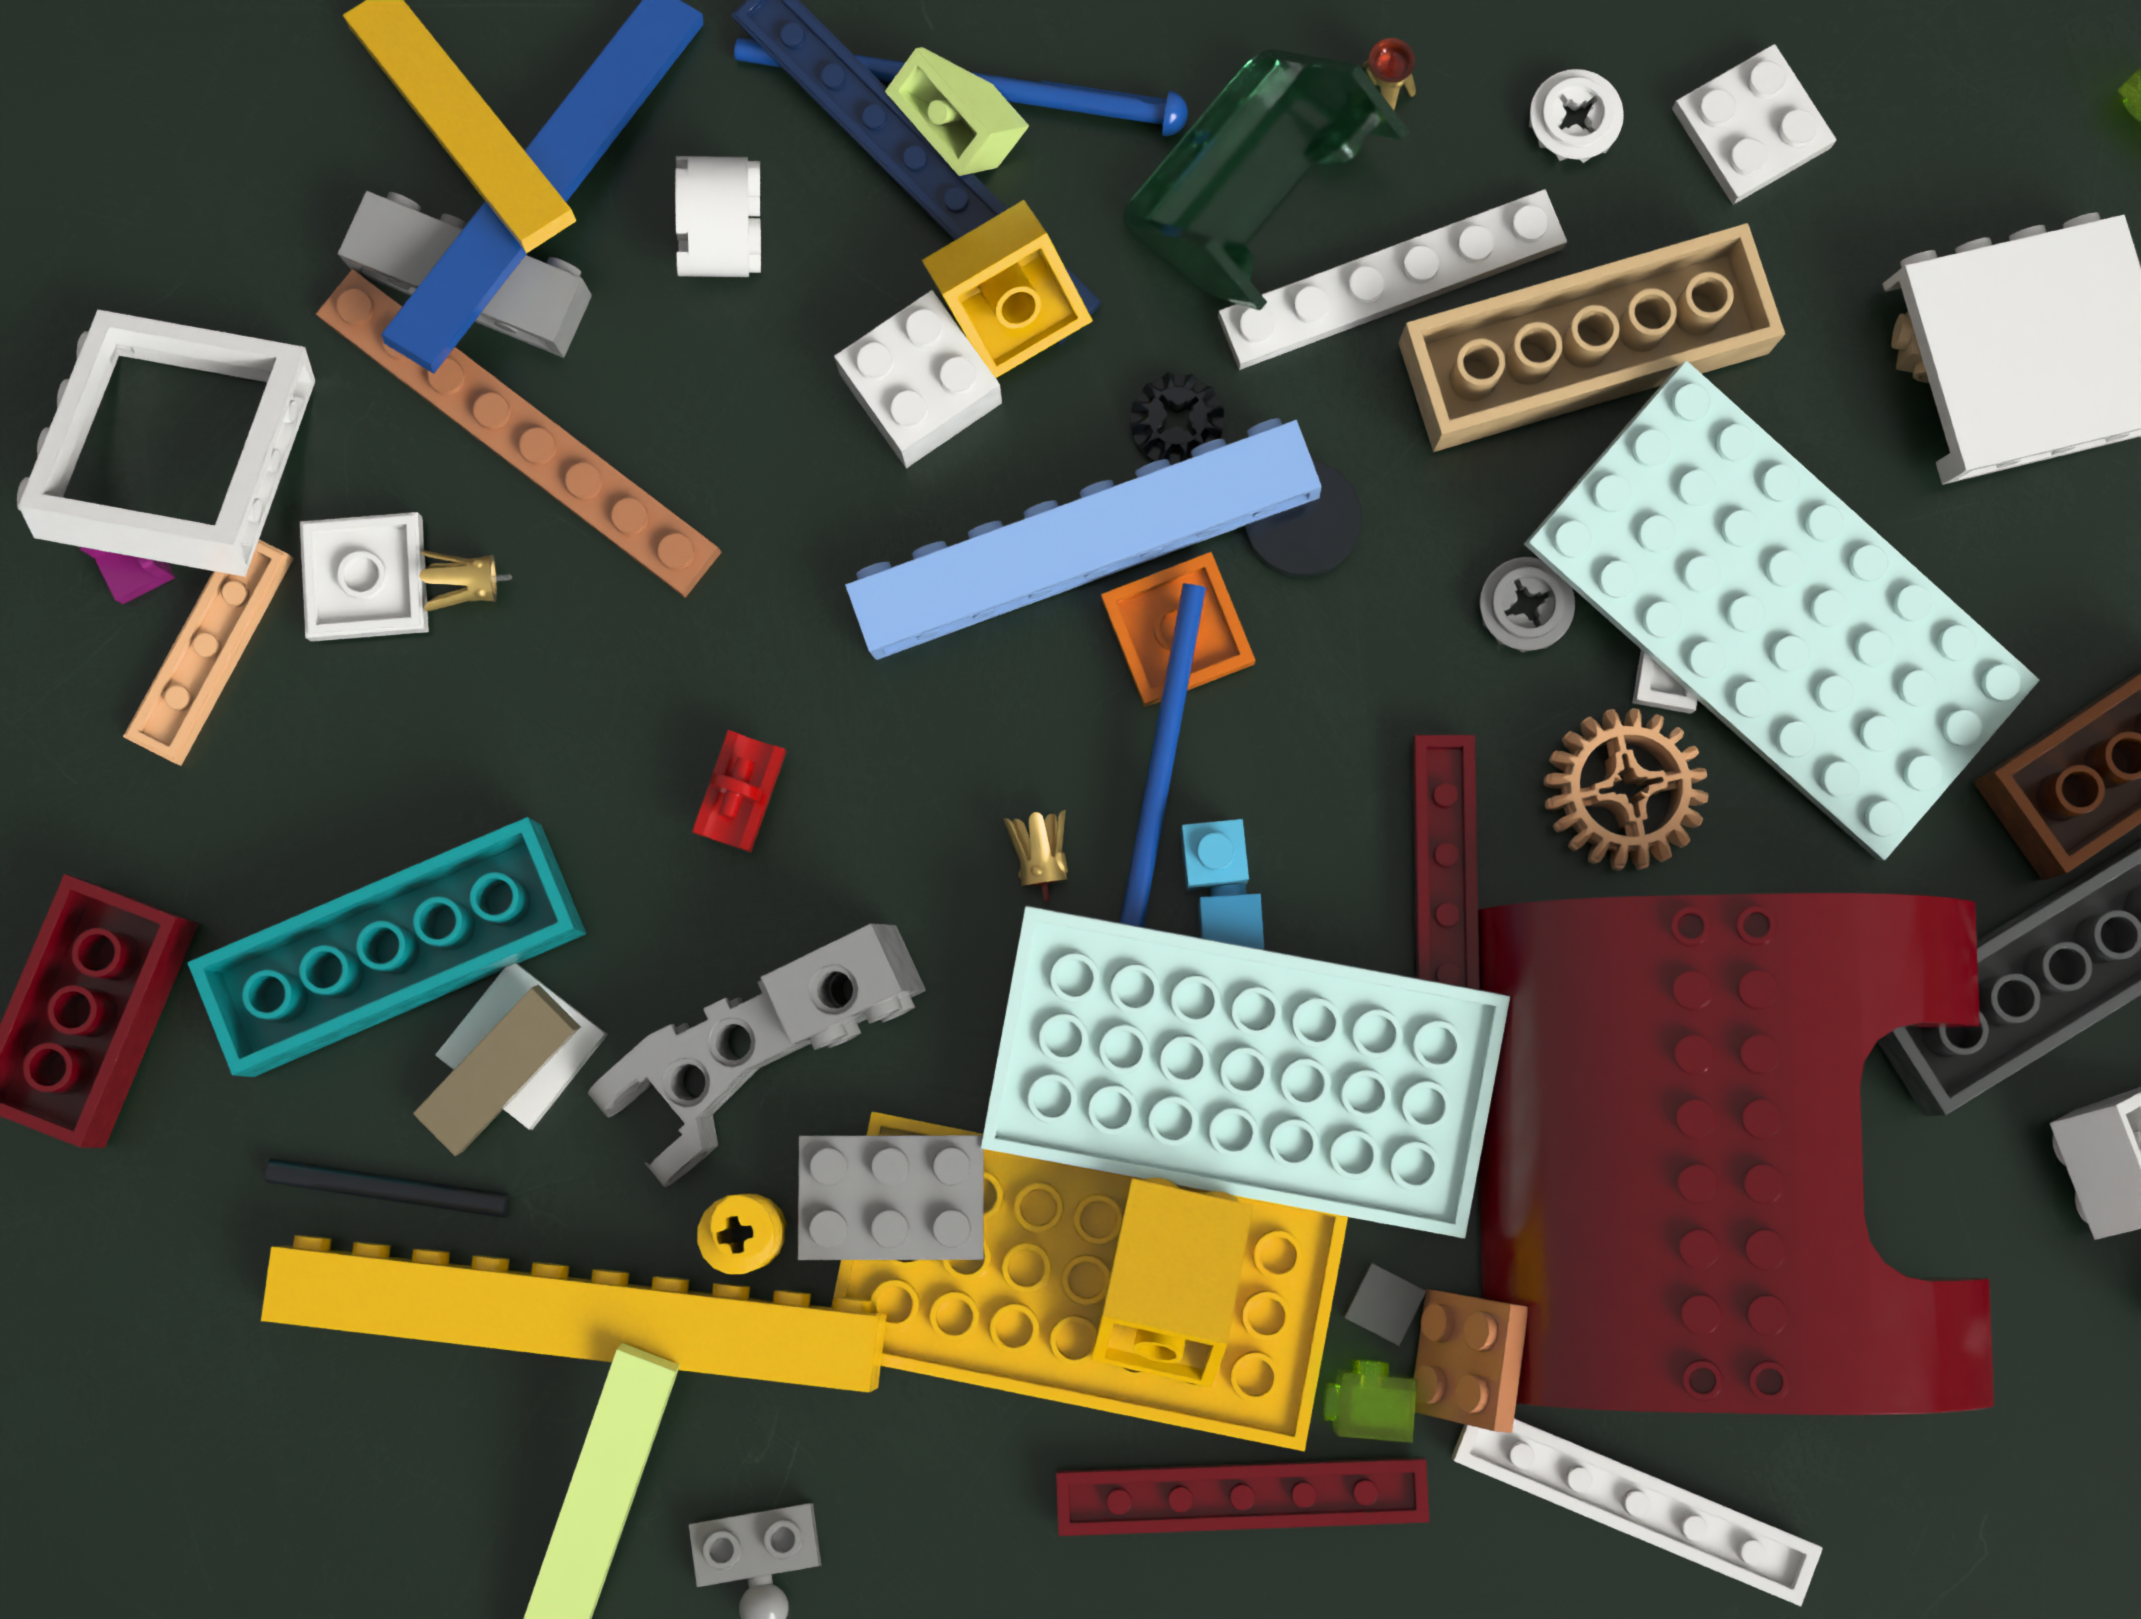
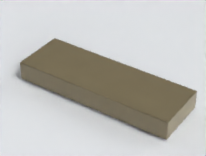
[413,984,581,1156]

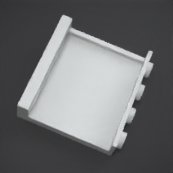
[1883,212,2141,485]

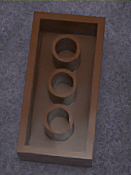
[1973,669,2141,881]

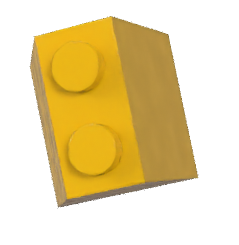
[1091,1178,1253,1387]

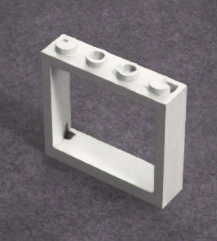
[17,309,315,577]

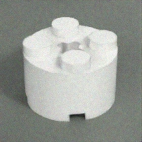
[675,156,761,277]

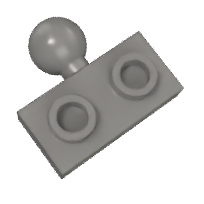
[689,1503,822,1619]

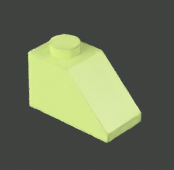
[885,47,1029,176]

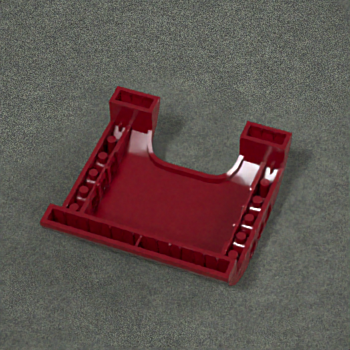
[1478,893,1994,1415]

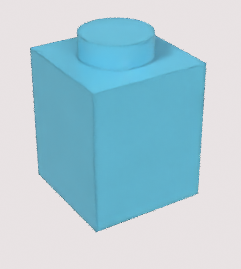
[1180,819,1249,892]

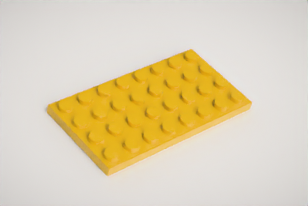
[831,1112,1348,1451]

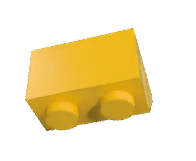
[922,200,1093,378]

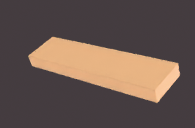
[123,540,294,766]

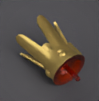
[1355,38,1416,116]
[1003,809,1068,902]

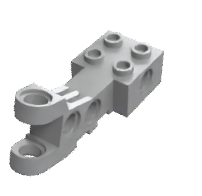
[588,924,926,1187]

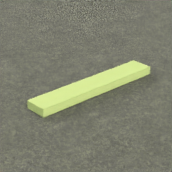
[524,1343,680,1619]

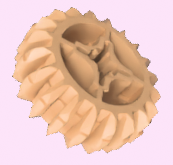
[1544,708,1709,870]

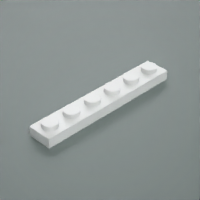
[1218,189,1567,370]
[1451,1418,1823,1606]

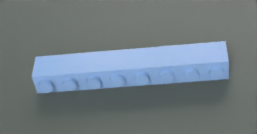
[845,418,1322,660]

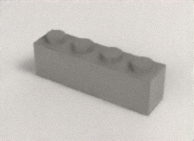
[338,191,592,358]

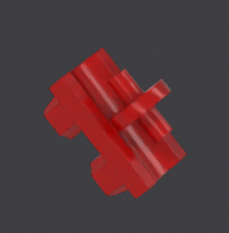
[692,730,787,853]

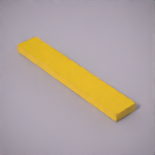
[343,0,576,253]

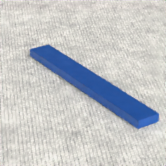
[381,0,704,374]

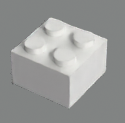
[834,290,1002,468]

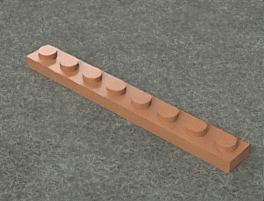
[316,269,721,598]

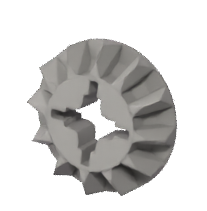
[1478,557,1575,653]

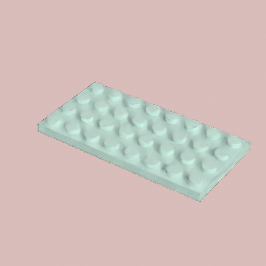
[1524,361,2040,861]
[981,905,1510,1238]

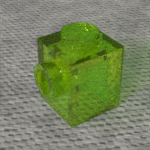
[1323,1359,1417,1443]

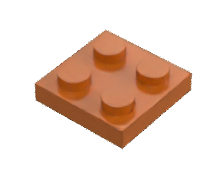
[1101,552,1256,707]

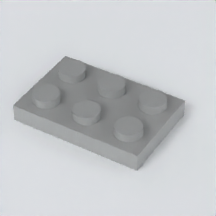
[798,1135,984,1260]

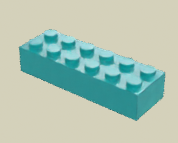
[187,817,586,1077]

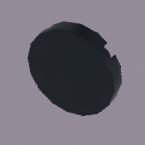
[1245,461,1362,578]

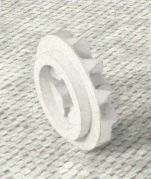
[1529,69,1623,163]

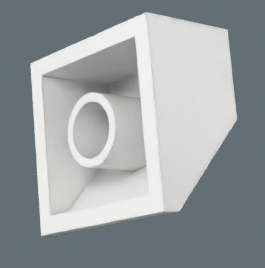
[2050,1087,2141,1240]

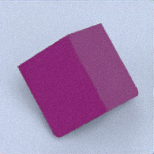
[78,546,175,605]

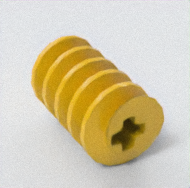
[697,1194,787,1274]

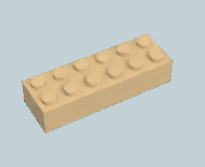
[1398,223,1785,452]

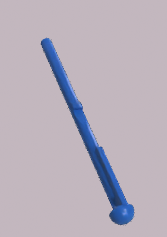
[734,37,1188,136]
[1120,583,1206,927]

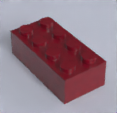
[0,874,199,1148]

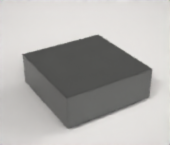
[1343,1263,1426,1346]

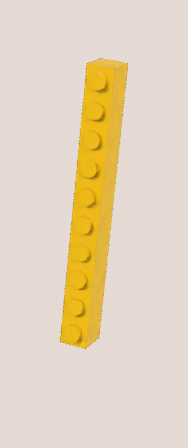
[261,1235,887,1392]

